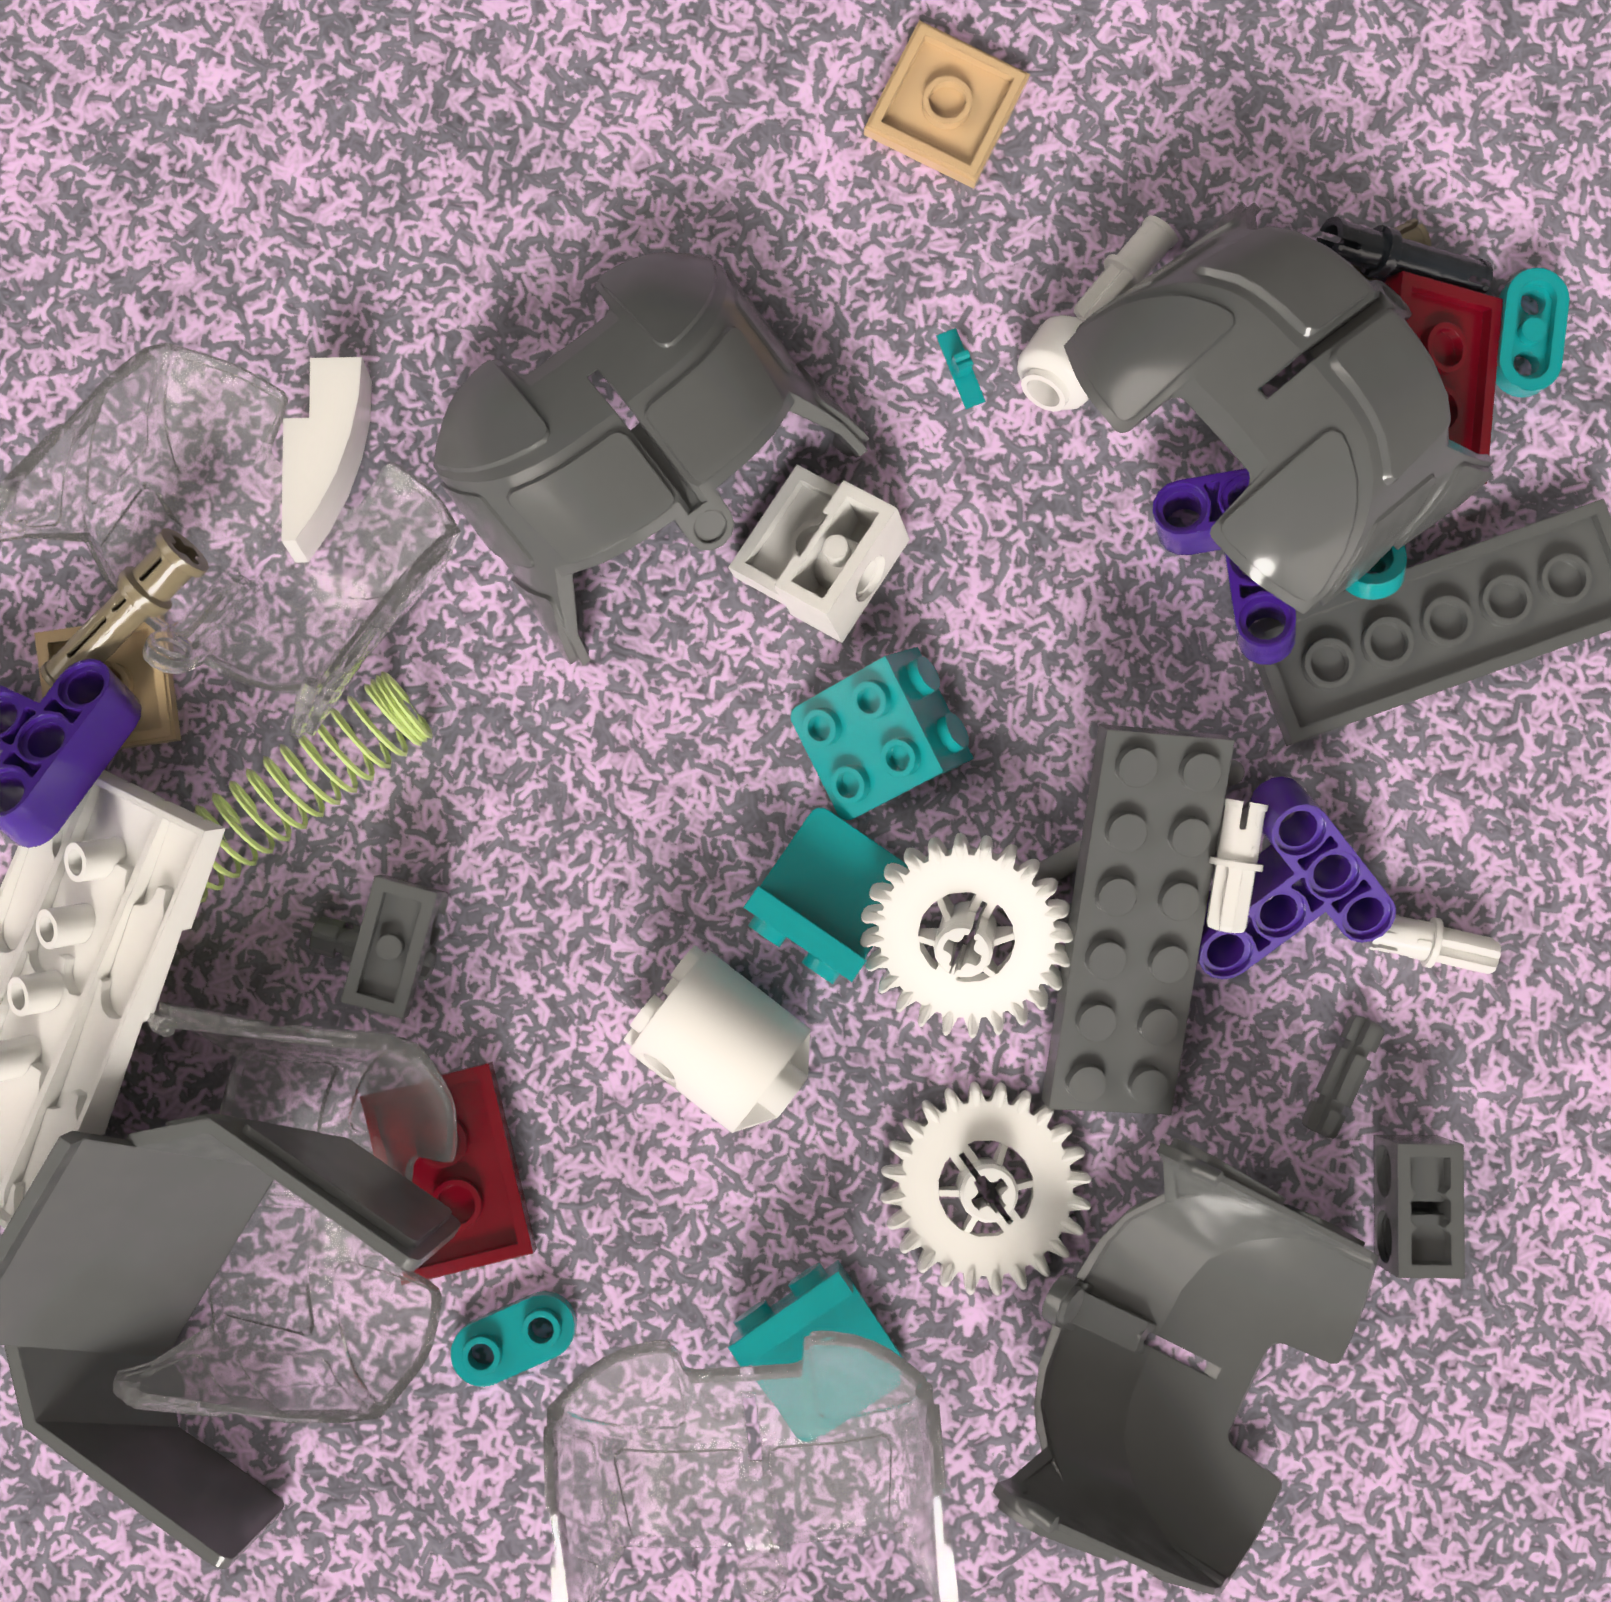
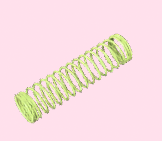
[195,671,433,903]

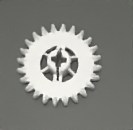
[860,833,1074,1039]
[880,1082,1092,1296]

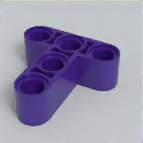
[1153,468,1296,665]
[0,659,142,848]
[1197,776,1396,980]

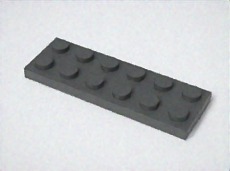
[1248,498,1611,746]
[1042,724,1235,1115]

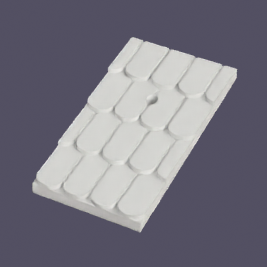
[0,770,226,1229]

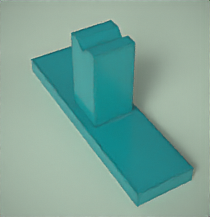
[936,328,986,409]

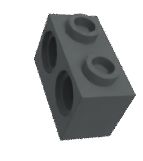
[1374,1135,1465,1279]

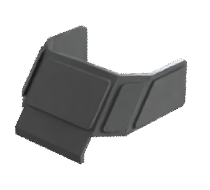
[0,1114,461,1569]

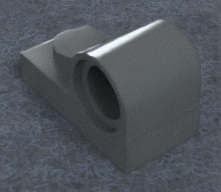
[340,874,448,1019]

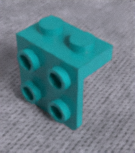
[791,647,974,820]
[744,808,908,984]
[728,1260,906,1440]

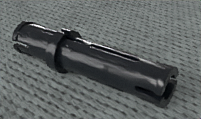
[1316,216,1493,294]

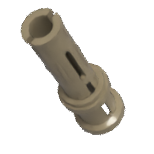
[40,528,209,687]

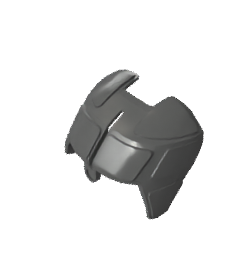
[1064,202,1494,614]
[433,252,869,666]
[993,1138,1379,1595]

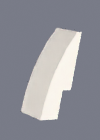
[281,357,372,563]

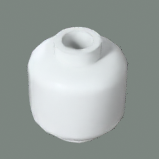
[1017,315,1089,412]

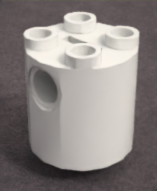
[623,945,811,1133]

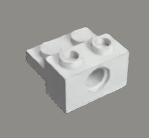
[728,465,910,643]

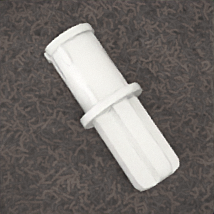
[1073,215,1178,318]
[1206,798,1268,933]
[1365,914,1501,974]

